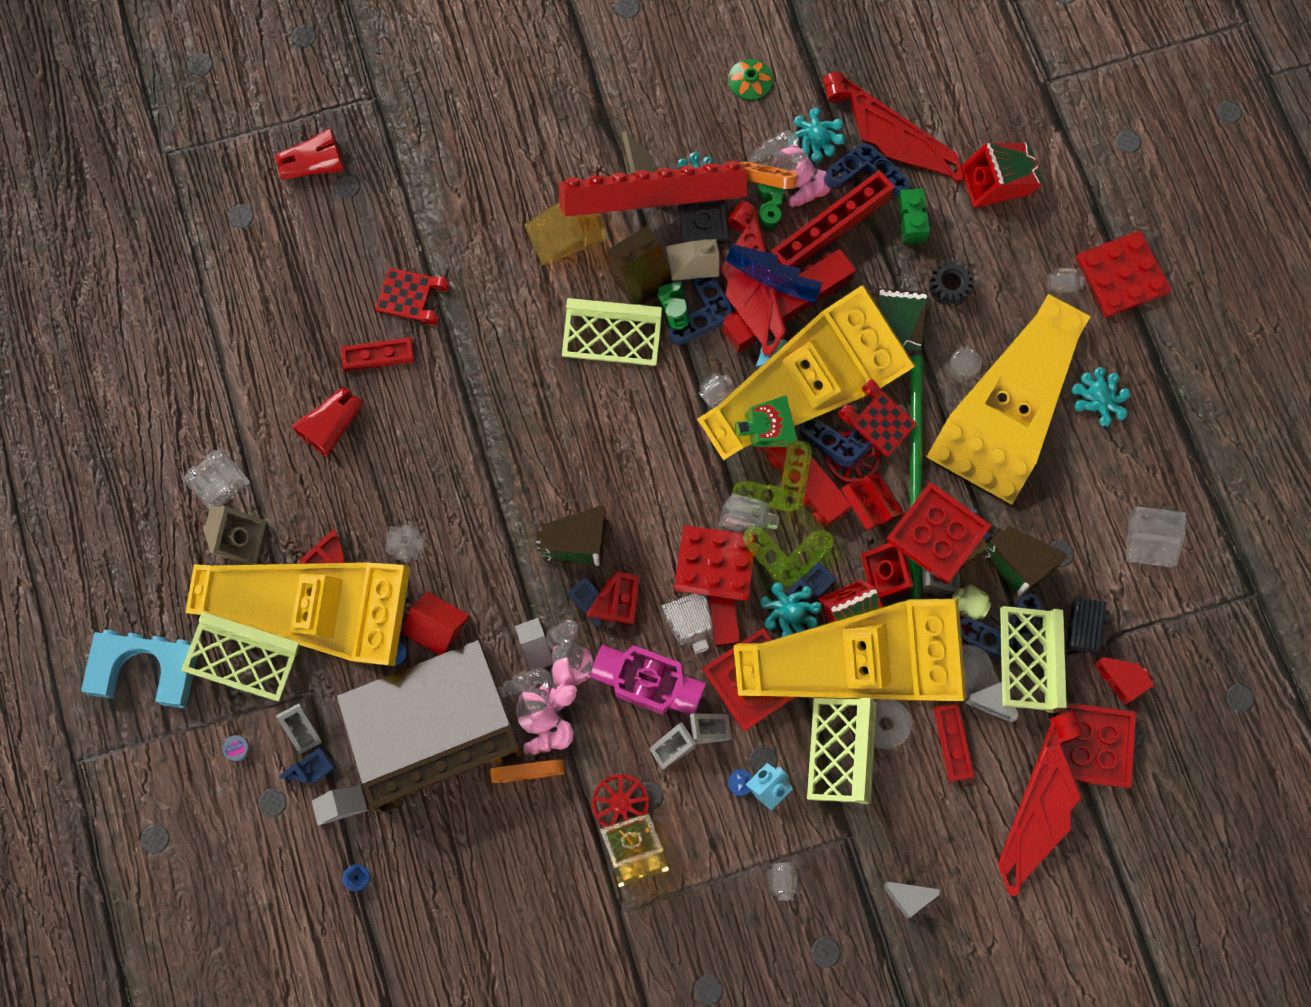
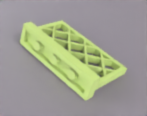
[562,298,662,366]
[1000,606,1066,713]
[182,612,300,702]
[807,698,877,804]

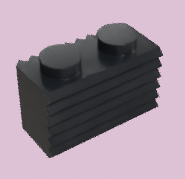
[1066,597,1110,655]

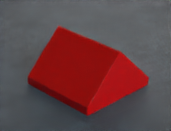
[861,543,913,600]
[401,591,470,655]

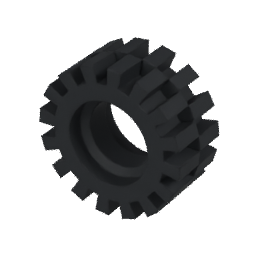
[929,260,974,306]

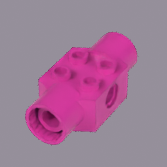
[590,645,706,715]

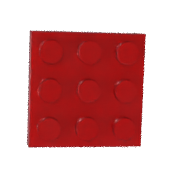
[1075,230,1171,318]
[886,482,992,585]
[674,525,756,601]
[701,628,796,732]
[1057,703,1136,789]

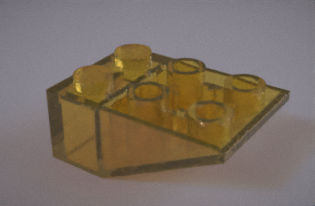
[524,202,607,265]

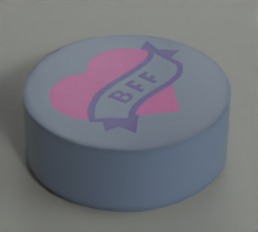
[222,735,250,762]

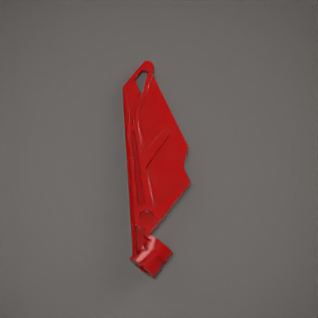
[823,72,963,182]
[720,201,786,356]
[998,711,1084,896]

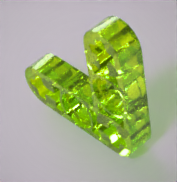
[733,441,811,511]
[743,527,834,586]

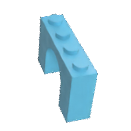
[81,630,199,709]

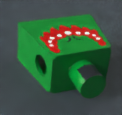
[735,395,797,447]

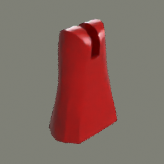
[274,128,345,179]
[292,387,364,457]

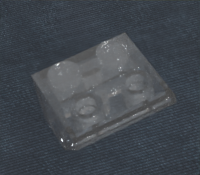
[182,447,250,510]
[1126,506,1186,567]

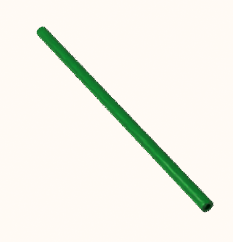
[909,355,923,600]

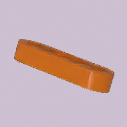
[740,162,797,189]
[490,760,565,783]

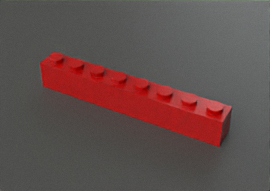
[559,161,747,217]

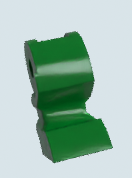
[757,183,785,231]
[657,281,690,329]

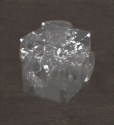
[385,525,425,562]

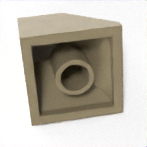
[622,131,660,175]
[666,239,719,280]
[204,506,267,565]

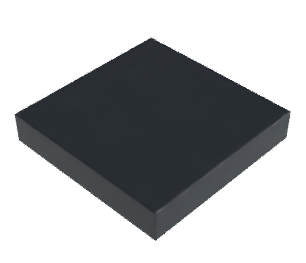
[678,199,729,243]

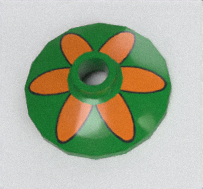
[728,59,773,101]

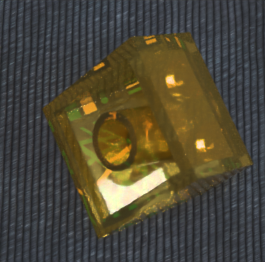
[600,813,668,887]

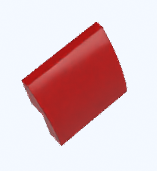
[841,473,904,530]

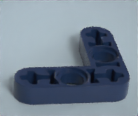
[824,144,910,198]
[669,277,732,345]
[799,418,874,467]
[960,593,1041,659]

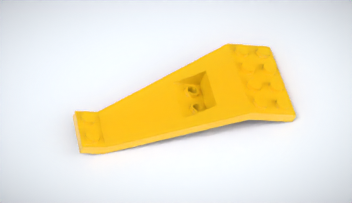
[697,285,915,460]
[927,294,1091,504]
[185,563,410,666]
[734,599,966,701]

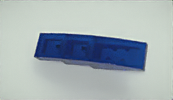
[726,244,822,303]

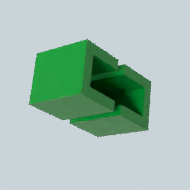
[897,188,930,245]

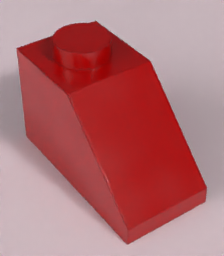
[1094,657,1154,705]

